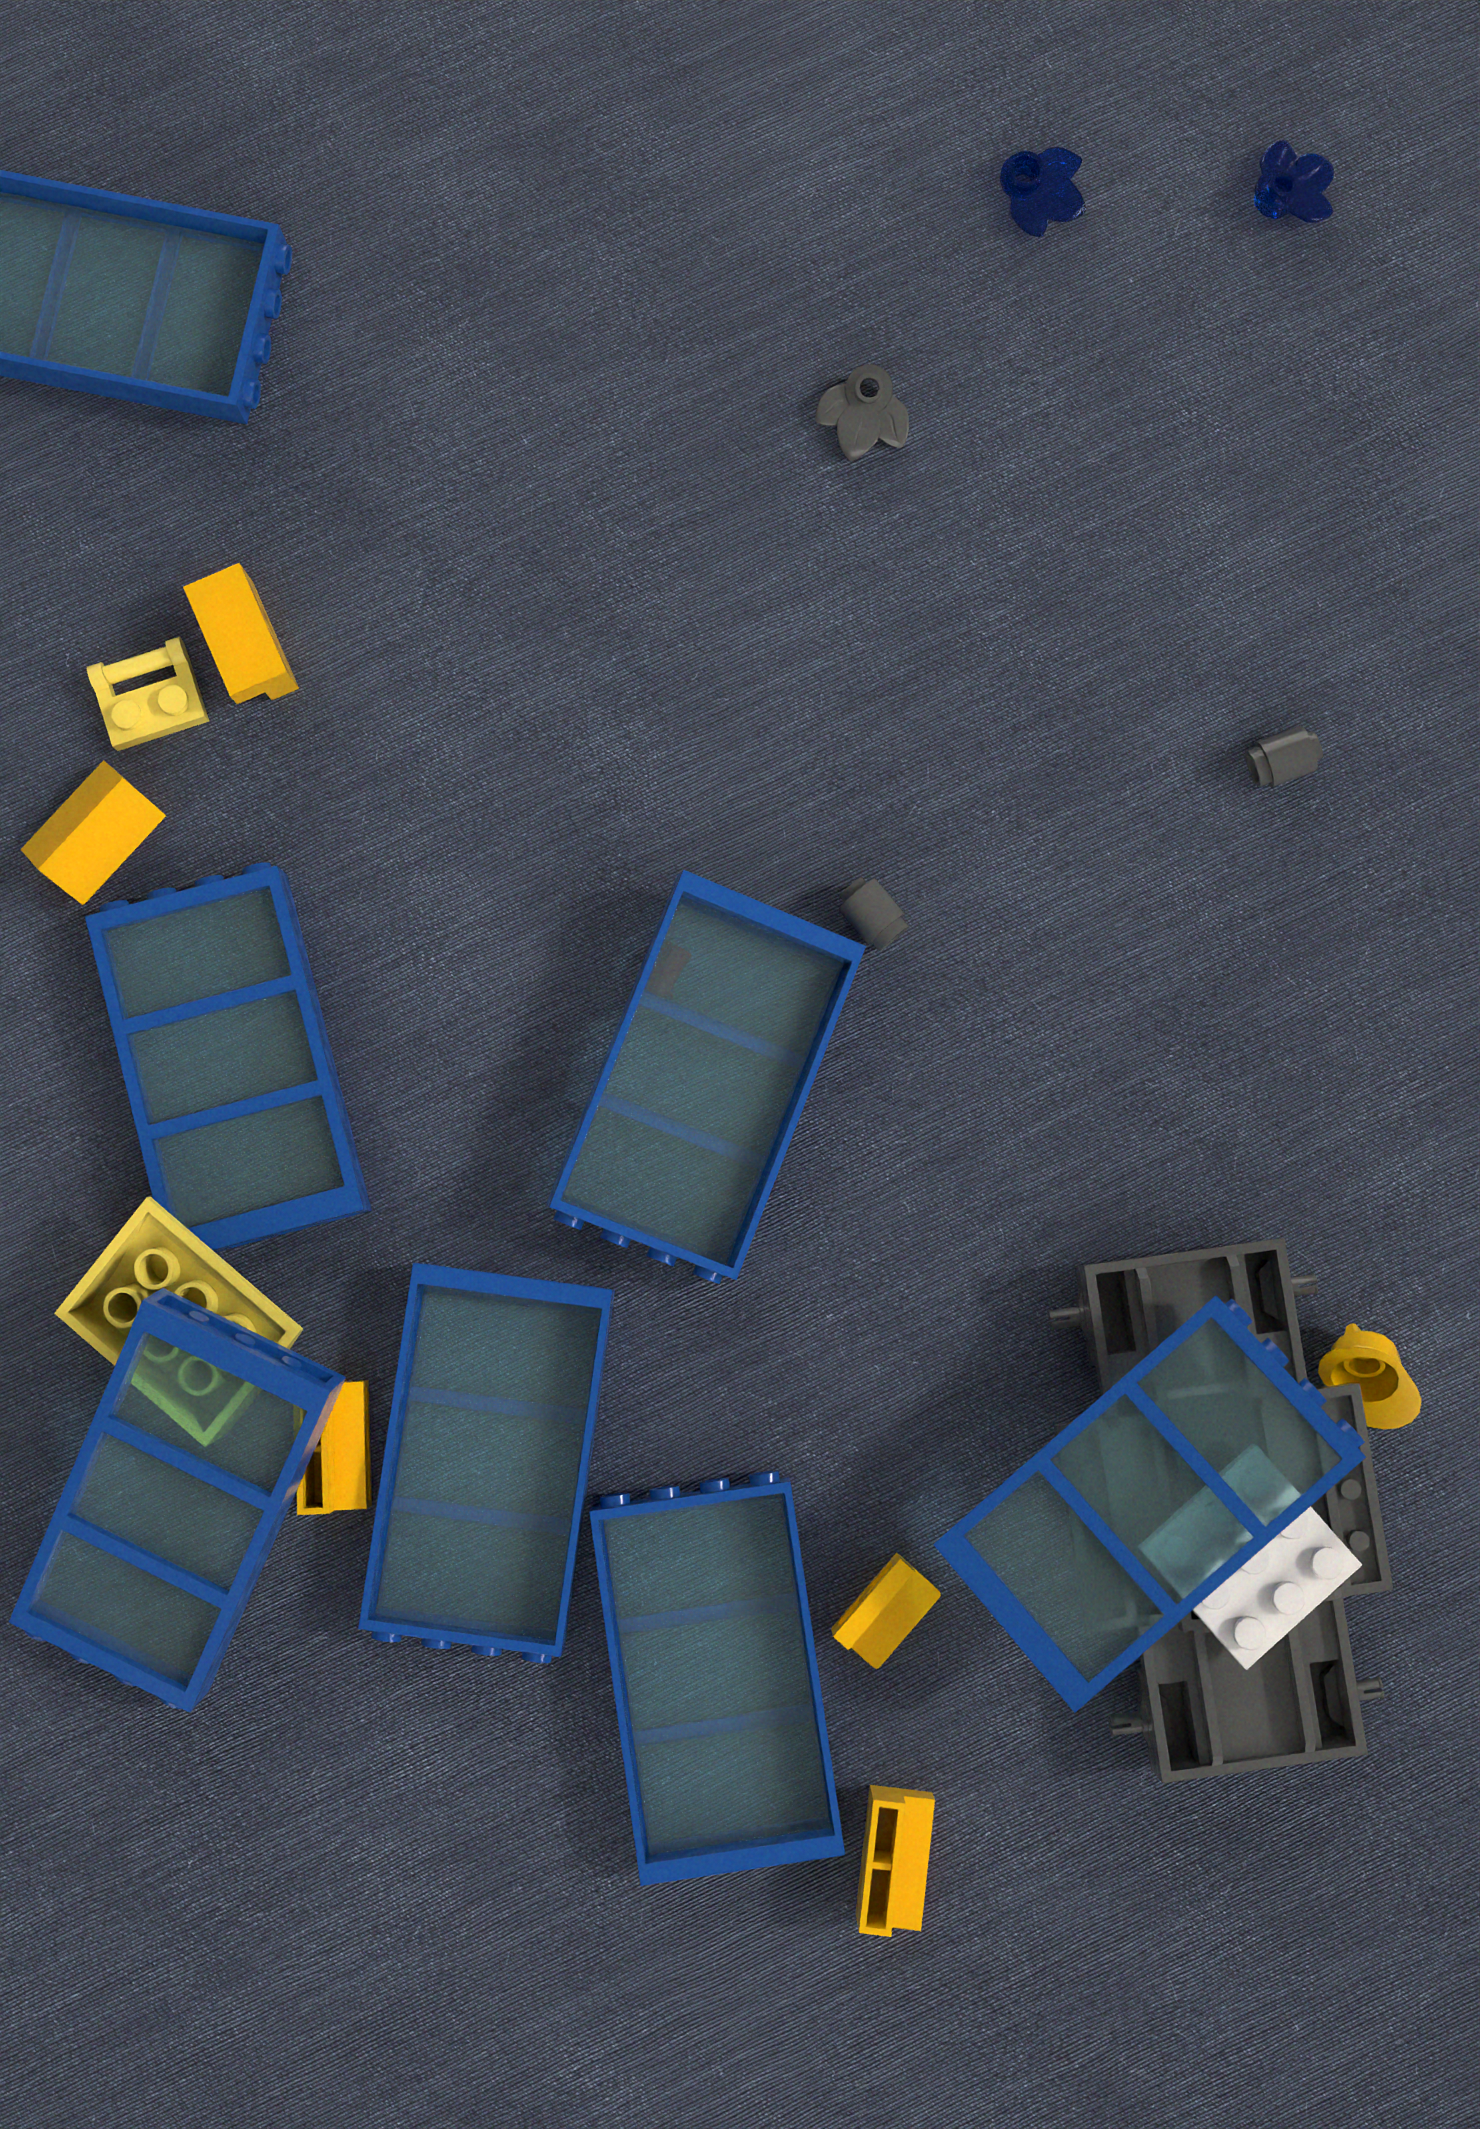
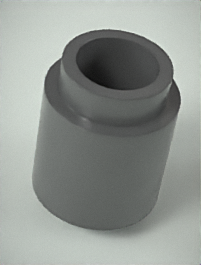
[1245,725,1323,787]
[838,877,910,951]

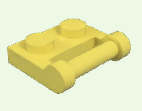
[87,637,209,751]

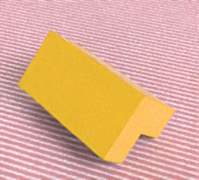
[183,563,299,704]
[20,760,166,905]
[294,1380,372,1515]
[855,1785,935,1937]

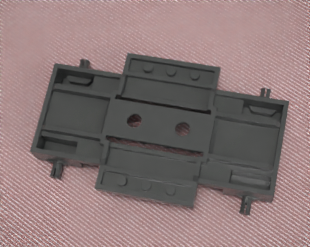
[1047,1238,1393,1783]

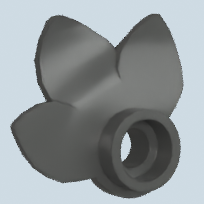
[815,364,909,462]

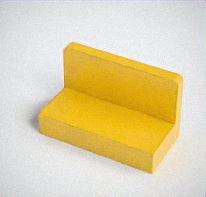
[831,1552,941,1669]

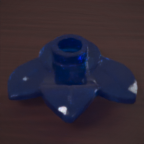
[1254,140,1334,223]
[1000,147,1086,237]

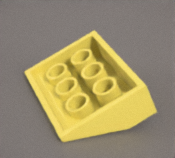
[54,1197,303,1446]

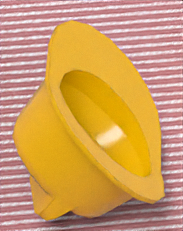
[1318,1323,1422,1430]

